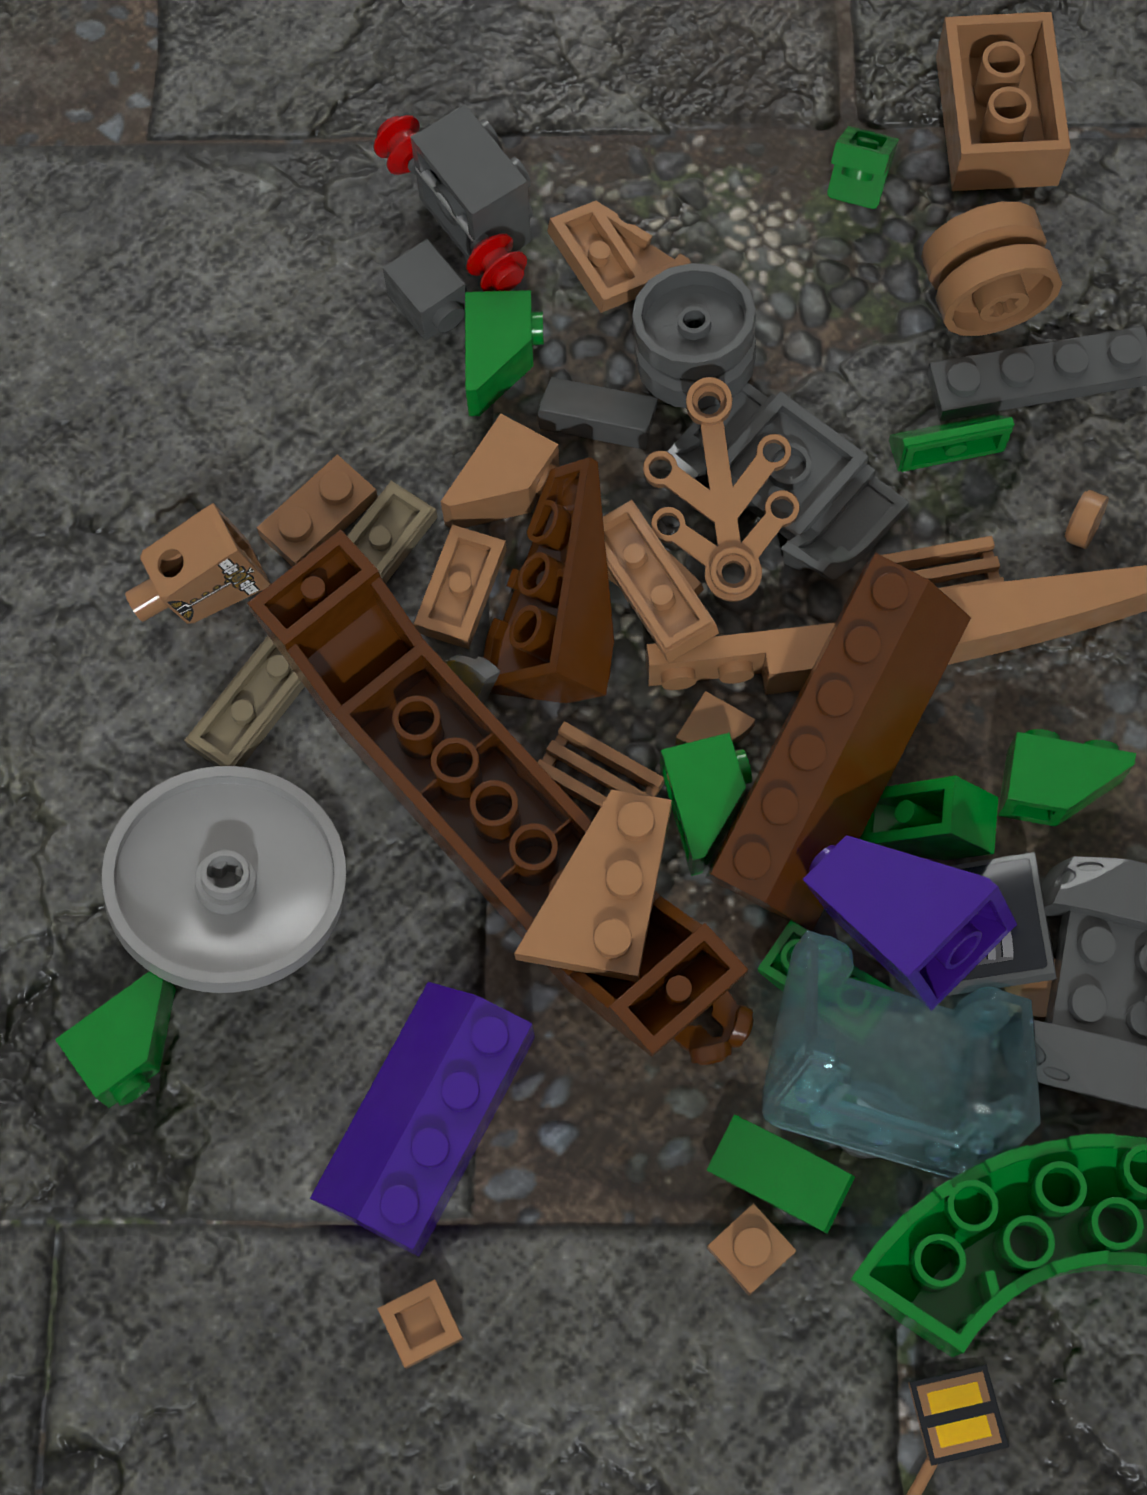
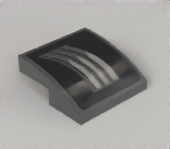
[947,852,1057,996]

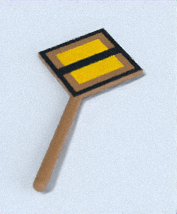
[906,1364,1009,1495]

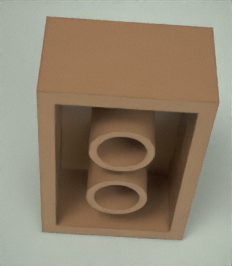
[936,12,1071,191]

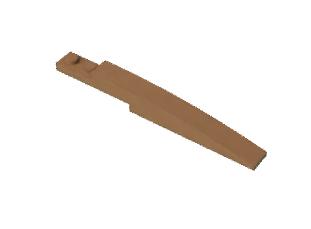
[646,565,1147,695]

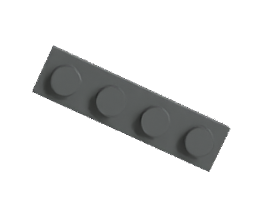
[927,326,1147,421]

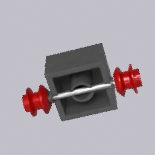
[373,104,533,291]

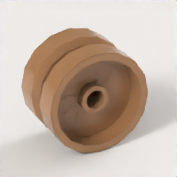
[921,201,1062,336]

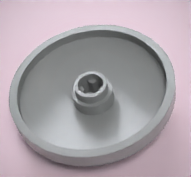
[102,766,346,993]

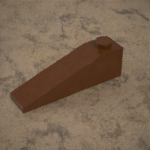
[483,457,614,703]

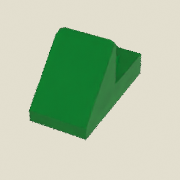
[827,126,899,209]

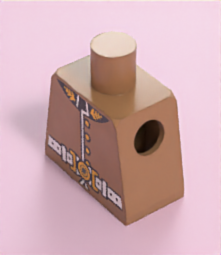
[125,503,271,624]

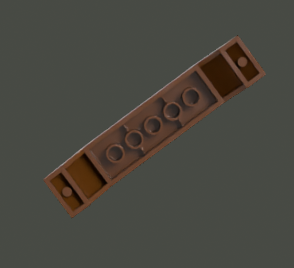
[247,529,749,1057]

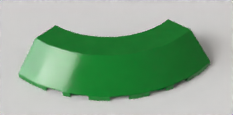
[850,1134,1147,1357]

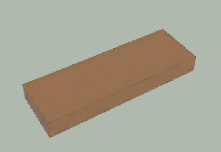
[603,500,719,663]

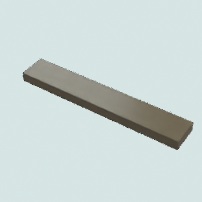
[184,481,438,767]

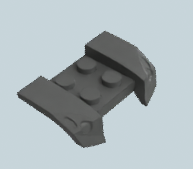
[667,382,909,580]
[1006,856,1147,1110]

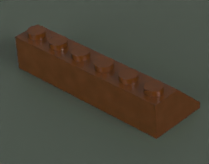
[705,552,971,932]

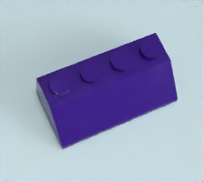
[310,982,535,1257]

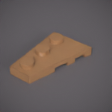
[514,789,672,982]

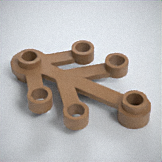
[643,377,800,602]

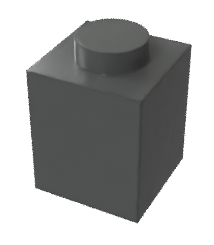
[383,239,466,341]

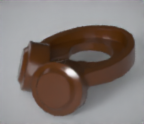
[673,991,754,1066]

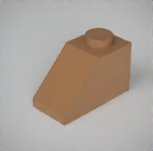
[441,414,560,528]

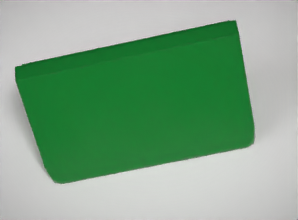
[889,414,1015,472]

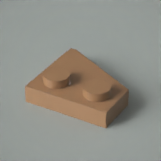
[547,201,691,313]

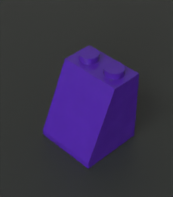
[803,835,1017,1011]

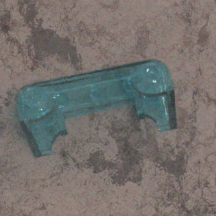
[762,930,1041,1178]

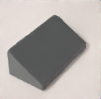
[538,377,658,450]

